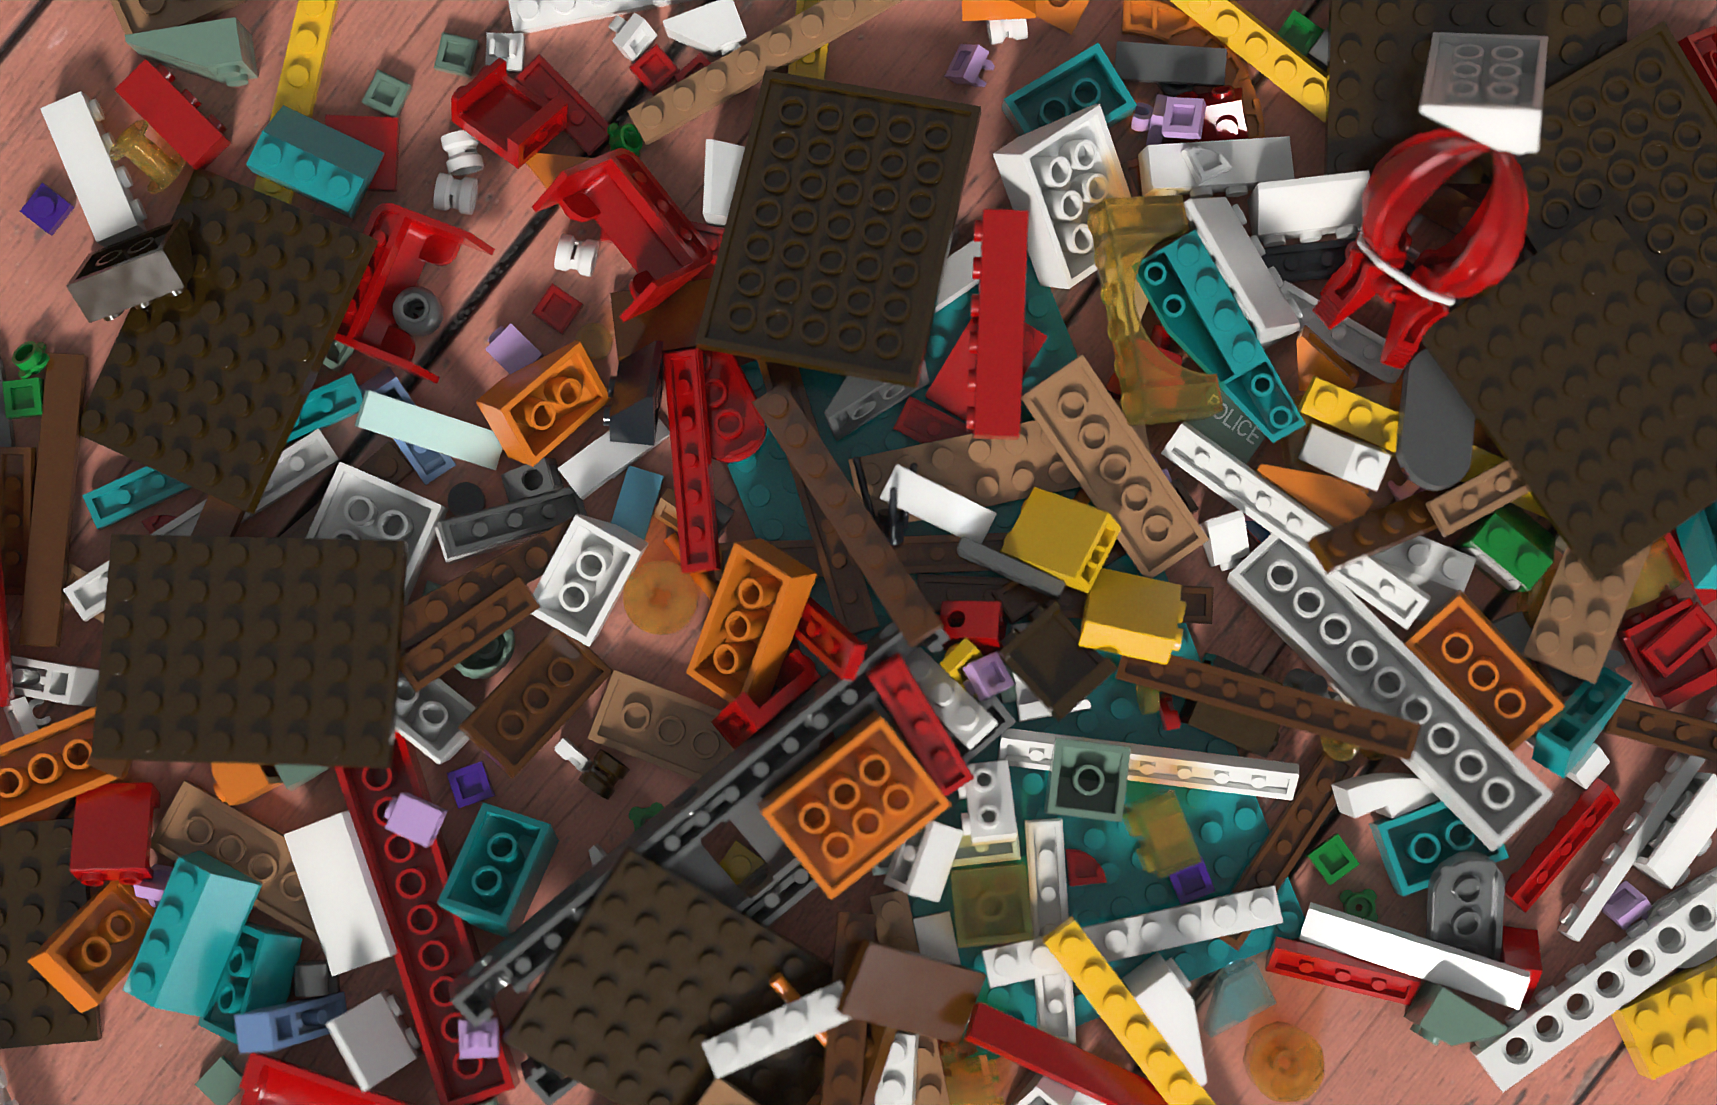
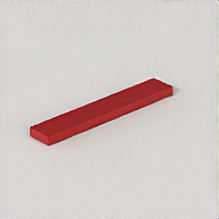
[663,348,721,574]
[964,1002,1168,1105]

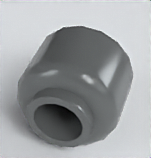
[392,286,444,337]

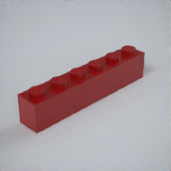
[966,209,1029,440]

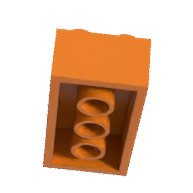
[686,538,817,706]
[1403,590,1565,752]

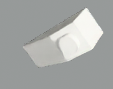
[11,655,99,707]

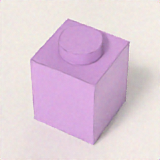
[485,323,544,374]
[384,792,448,847]

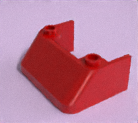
[532,148,713,322]
[334,203,495,384]

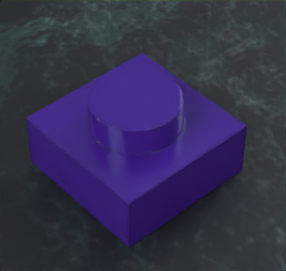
[20,183,75,236]
[447,761,495,808]
[1166,856,1216,905]

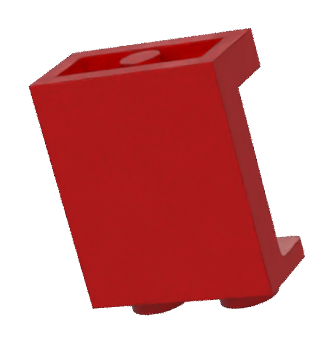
[451,57,568,169]
[1616,594,1717,710]
[711,649,821,750]
[69,782,161,886]

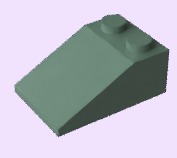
[125,17,259,87]

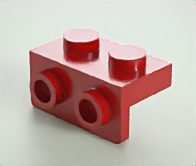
[1173,85,1249,143]

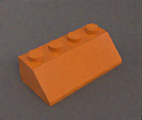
[0,707,128,827]

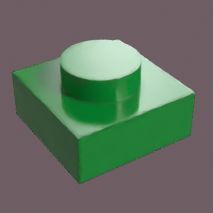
[1277,9,1324,56]
[2,377,44,419]
[1306,833,1360,886]

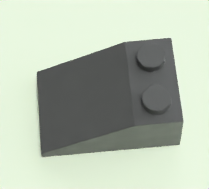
[825,361,930,442]

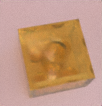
[1123,788,1202,878]
[949,862,1034,948]

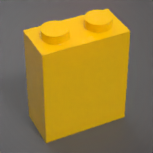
[1001,487,1122,593]
[1078,568,1186,665]

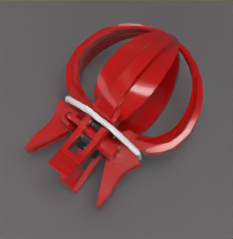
[1313,127,1529,369]

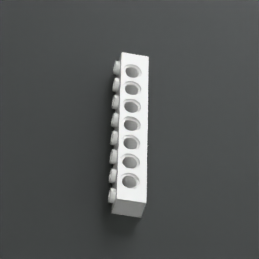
[1470,875,1717,1092]

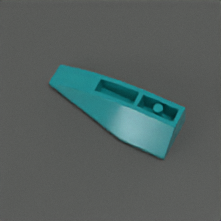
[1130,230,1306,443]

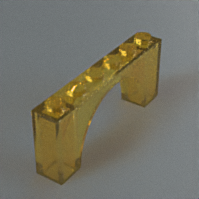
[1087,195,1224,426]

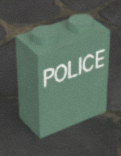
[1185,381,1266,464]

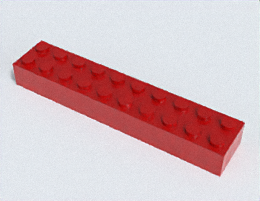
[335,730,521,1105]

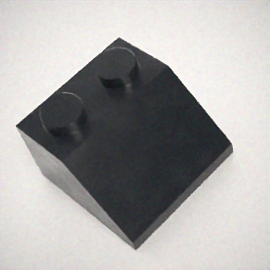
[603,340,663,446]

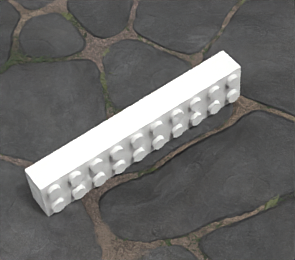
[1226,533,1554,851]

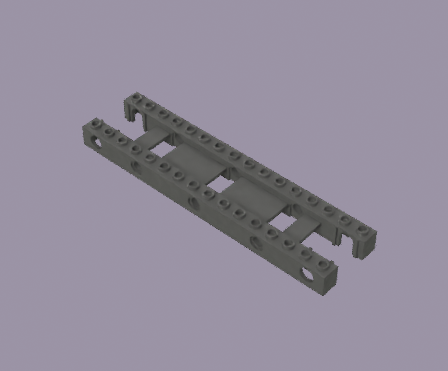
[448,620,1016,1105]

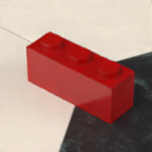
[114,59,231,171]

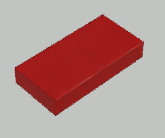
[1638,602,1717,679]

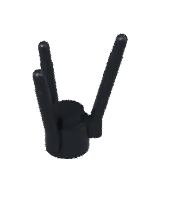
[853,456,918,545]

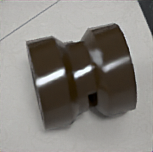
[579,749,630,800]

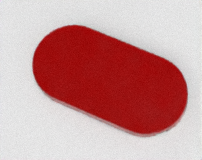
[663,350,767,463]

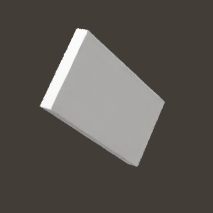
[284,811,398,976]

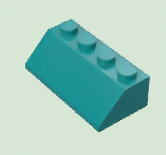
[123,850,262,1017]

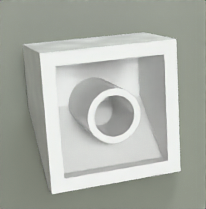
[703,139,745,227]

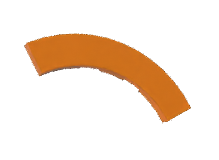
[1121,0,1265,139]

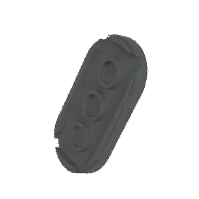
[1396,348,1475,490]
[1426,852,1505,989]

